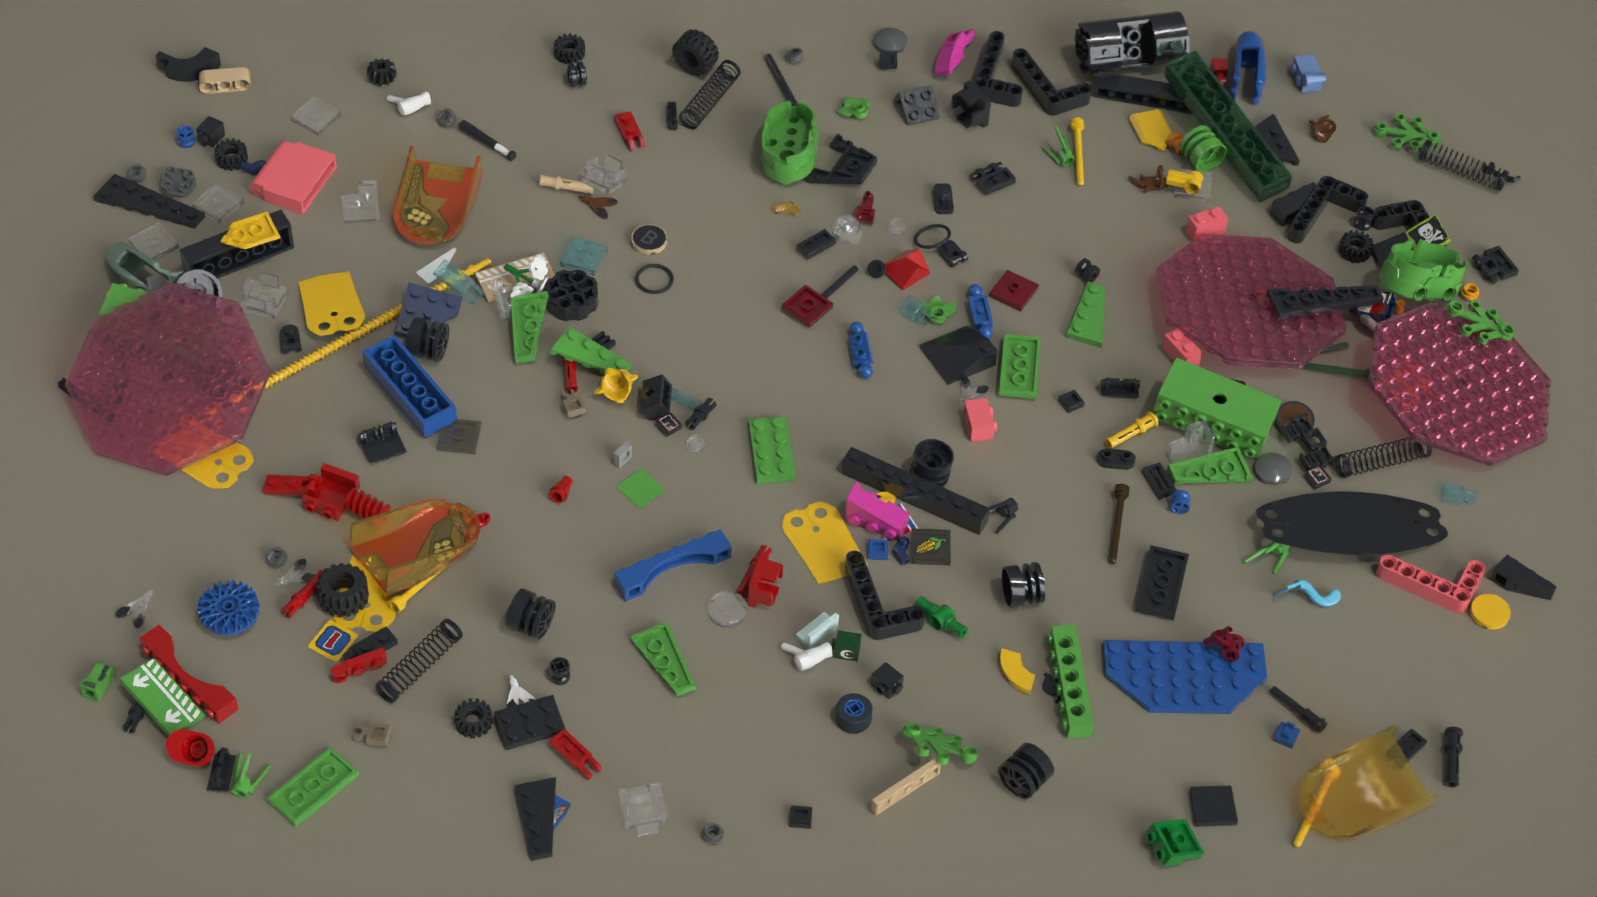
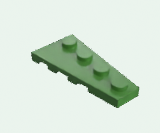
[1066,282,1105,348]
[511,291,548,364]
[549,327,633,374]
[1167,447,1253,484]

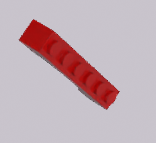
[139,624,239,724]

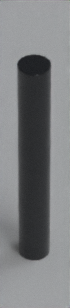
[821,265,859,298]

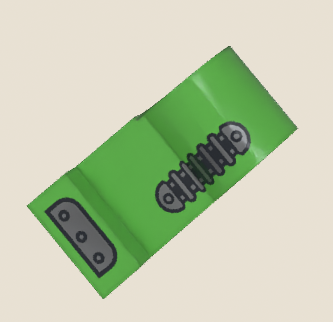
[79,661,116,703]

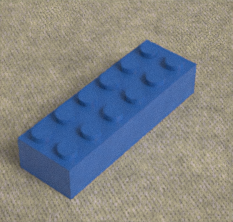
[362,334,457,438]

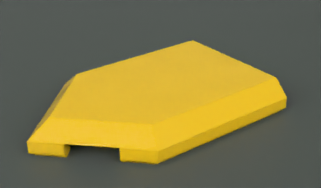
[1129,109,1173,152]
[221,212,280,249]

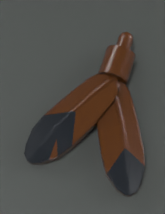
[579,195,618,219]

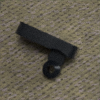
[933,183,954,214]

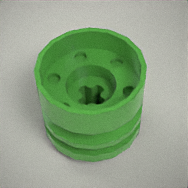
[1179,125,1227,173]

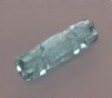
[671,388,702,409]

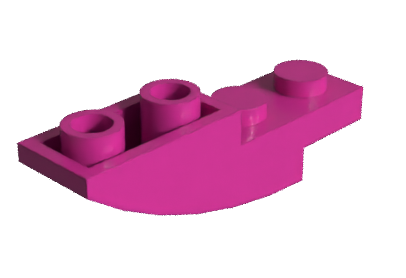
[935,29,976,76]

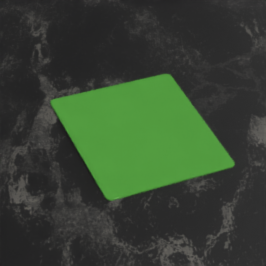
[616,469,666,508]

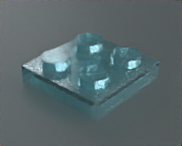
[560,237,608,276]

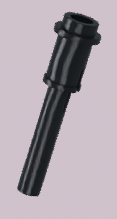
[1270,686,1327,733]

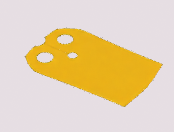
[298,272,365,336]
[153,418,254,489]
[782,501,868,584]
[334,554,396,632]

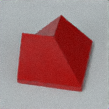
[884,249,930,291]

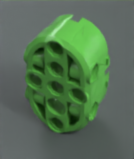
[760,101,819,185]
[1379,240,1468,301]

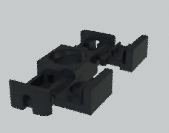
[1280,413,1336,471]

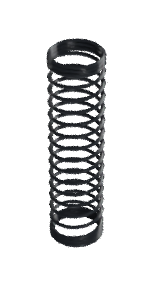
[679,60,741,129]
[1418,139,1509,192]
[1335,433,1432,478]
[375,619,463,703]

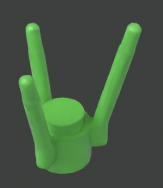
[1043,126,1075,167]
[1243,535,1290,574]
[230,753,271,798]

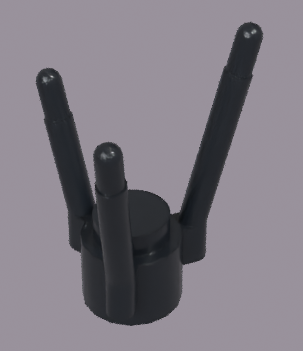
[986,498,1018,534]

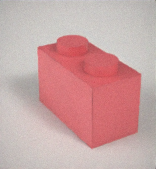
[1185,206,1228,243]
[1162,327,1202,366]
[963,398,997,442]

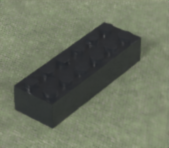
[179,209,294,283]

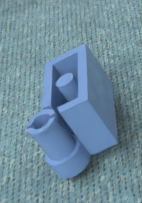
[1291,54,1326,92]

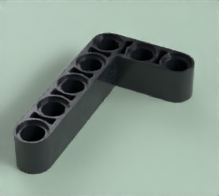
[974,31,1023,107]
[1012,48,1092,116]
[1288,176,1368,244]
[1372,200,1447,247]
[845,551,925,640]

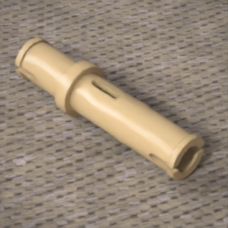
[539,174,594,195]

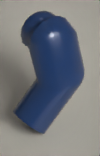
[240,160,266,175]
[893,536,910,565]

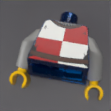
[1349,291,1405,345]

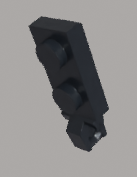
[342,626,398,662]

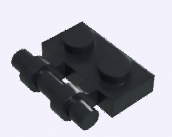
[970,162,1016,195]
[1472,246,1519,284]

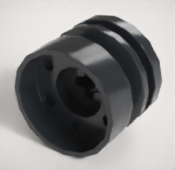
[406,317,450,362]
[909,439,954,487]
[1002,562,1045,608]
[506,588,556,640]
[998,743,1054,799]

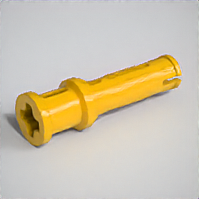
[1105,411,1158,449]

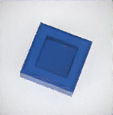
[868,539,888,560]

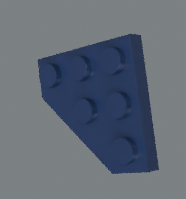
[395,283,463,337]

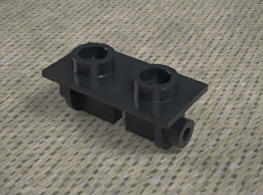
[1101,377,1140,397]
[207,748,236,792]

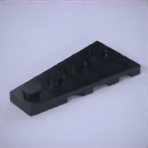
[515,777,556,861]

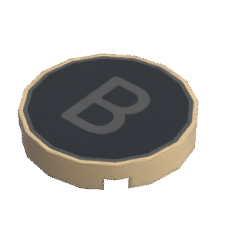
[632,224,667,255]

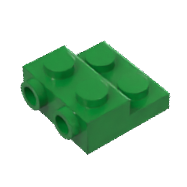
[1146,819,1204,867]

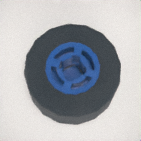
[835,693,873,734]

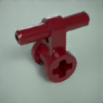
[855,191,876,225]
[1203,626,1245,661]

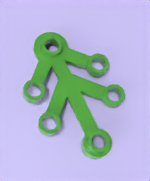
[1373,113,1442,152]
[1447,300,1515,345]
[902,722,979,765]

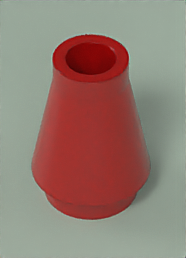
[549,476,573,503]

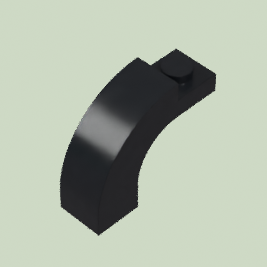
[156,47,221,82]

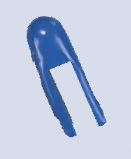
[1230,31,1266,105]

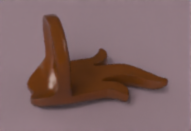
[1309,114,1336,143]
[1129,165,1168,194]

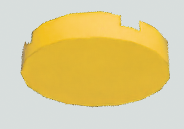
[1470,594,1511,630]

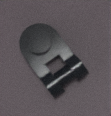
[938,240,968,267]
[280,325,302,354]

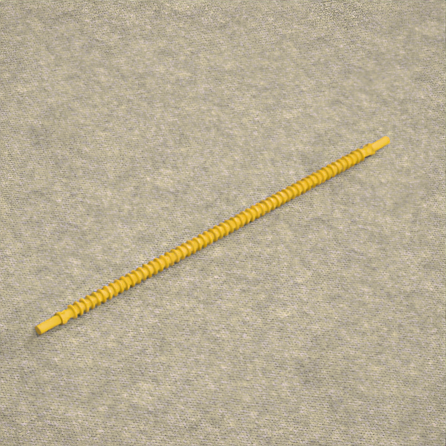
[188,258,491,428]

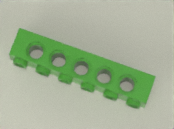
[1047,625,1094,739]

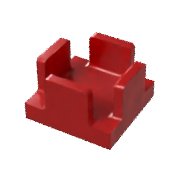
[748,552,784,608]

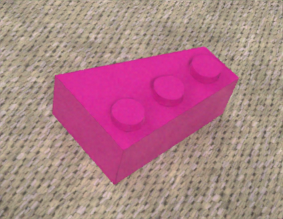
[846,482,909,540]

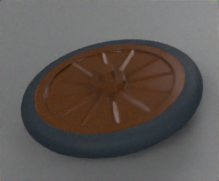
[1275,401,1315,438]

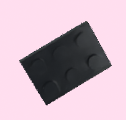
[494,695,566,750]

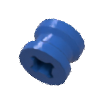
[176,126,196,148]
[1171,490,1190,514]

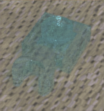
[899,295,932,326]
[1442,483,1477,506]

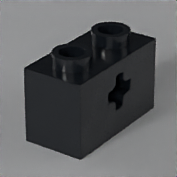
[640,374,672,421]

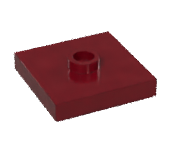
[989,270,1039,311]
[781,284,833,328]

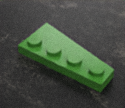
[630,622,696,697]

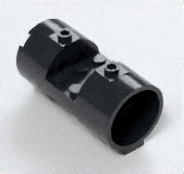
[1075,11,1190,74]

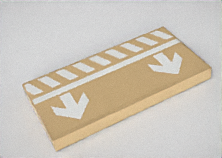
[475,252,555,302]

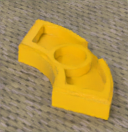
[1000,648,1036,695]

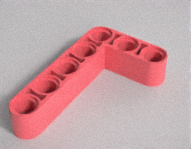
[1376,555,1485,613]

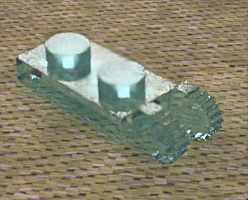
[433,259,484,304]

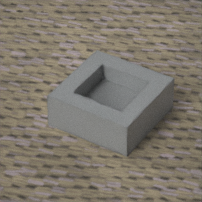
[614,441,632,469]

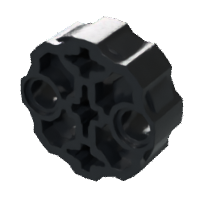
[545,269,598,321]

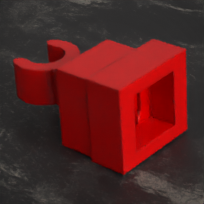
[1209,58,1228,88]

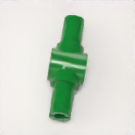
[915,596,968,639]

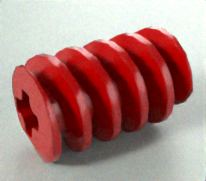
[346,488,391,525]

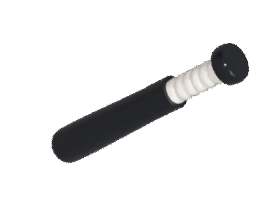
[458,120,517,161]

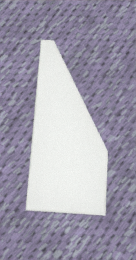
[416,247,457,284]

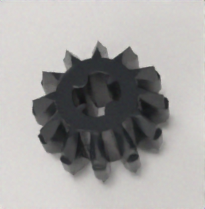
[367,58,397,86]

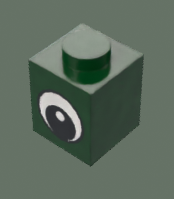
[831,630,862,662]

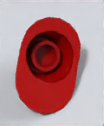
[166,729,215,767]

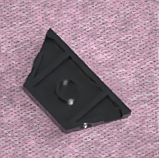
[1247,114,1300,166]

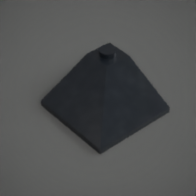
[920,326,998,385]

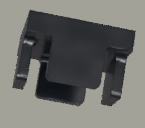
[951,80,991,128]

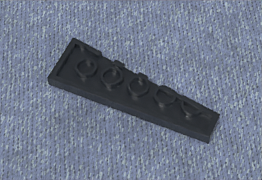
[93,174,205,229]
[1266,285,1384,319]

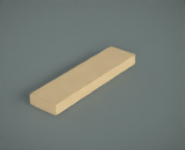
[871,757,941,815]

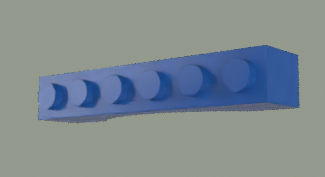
[615,529,732,602]

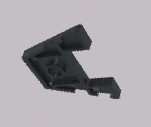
[806,134,877,185]

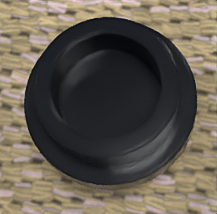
[868,260,886,278]

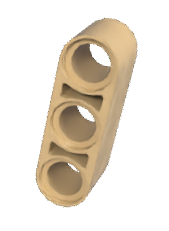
[199,67,251,94]

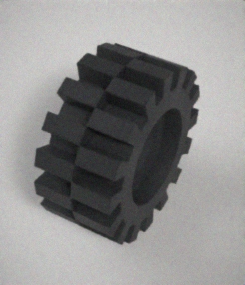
[554,33,585,64]
[214,138,248,171]
[1339,230,1374,263]
[454,698,493,738]

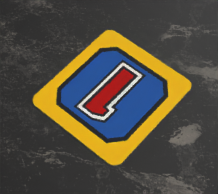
[308,620,358,662]

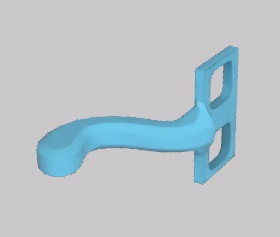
[1273,579,1341,607]

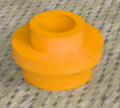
[1461,283,1479,300]

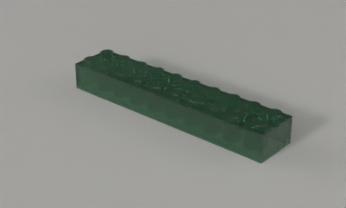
[1164,50,1292,202]

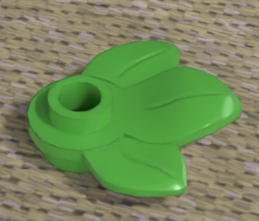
[836,97,870,119]
[920,295,956,324]

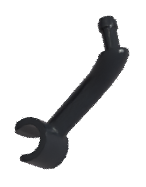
[1482,162,1521,183]

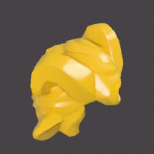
[594,368,638,403]

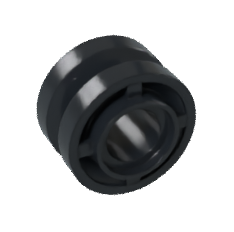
[567,61,587,87]

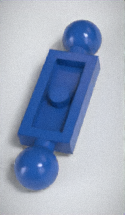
[968,284,993,339]
[848,321,874,379]

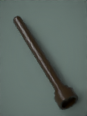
[1109,484,1130,564]

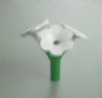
[504,257,548,297]

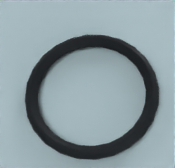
[914,224,951,249]
[635,264,674,294]

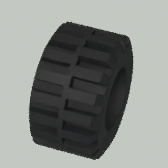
[672,29,719,76]
[316,563,369,617]

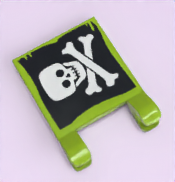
[1406,213,1452,250]

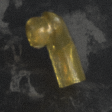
[774,201,800,215]

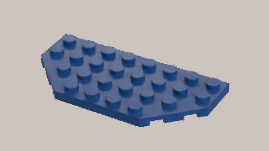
[1103,640,1267,714]

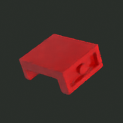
[302,463,360,521]

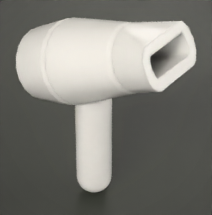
[387,91,431,116]
[781,642,832,671]

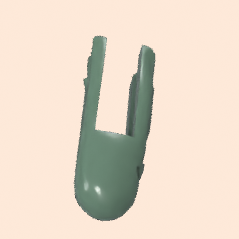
[106,242,176,295]

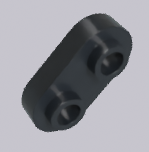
[1097,449,1136,470]

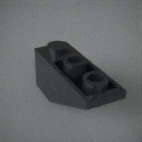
[1270,182,1316,227]
[1490,554,1557,600]

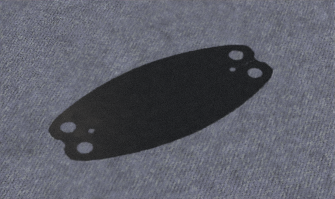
[1256,491,1448,555]

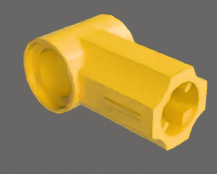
[1166,169,1203,194]

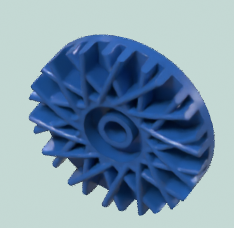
[197,579,260,635]

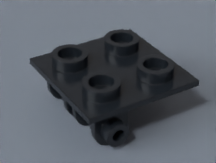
[357,421,407,464]

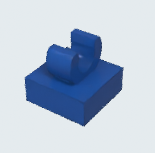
[1273,721,1301,749]

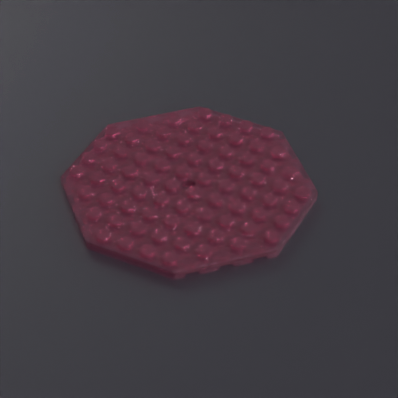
[1155,234,1346,369]
[65,282,272,476]
[1368,302,1551,466]

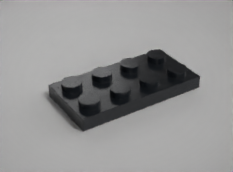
[1135,545,1189,620]

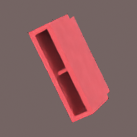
[249,141,337,214]

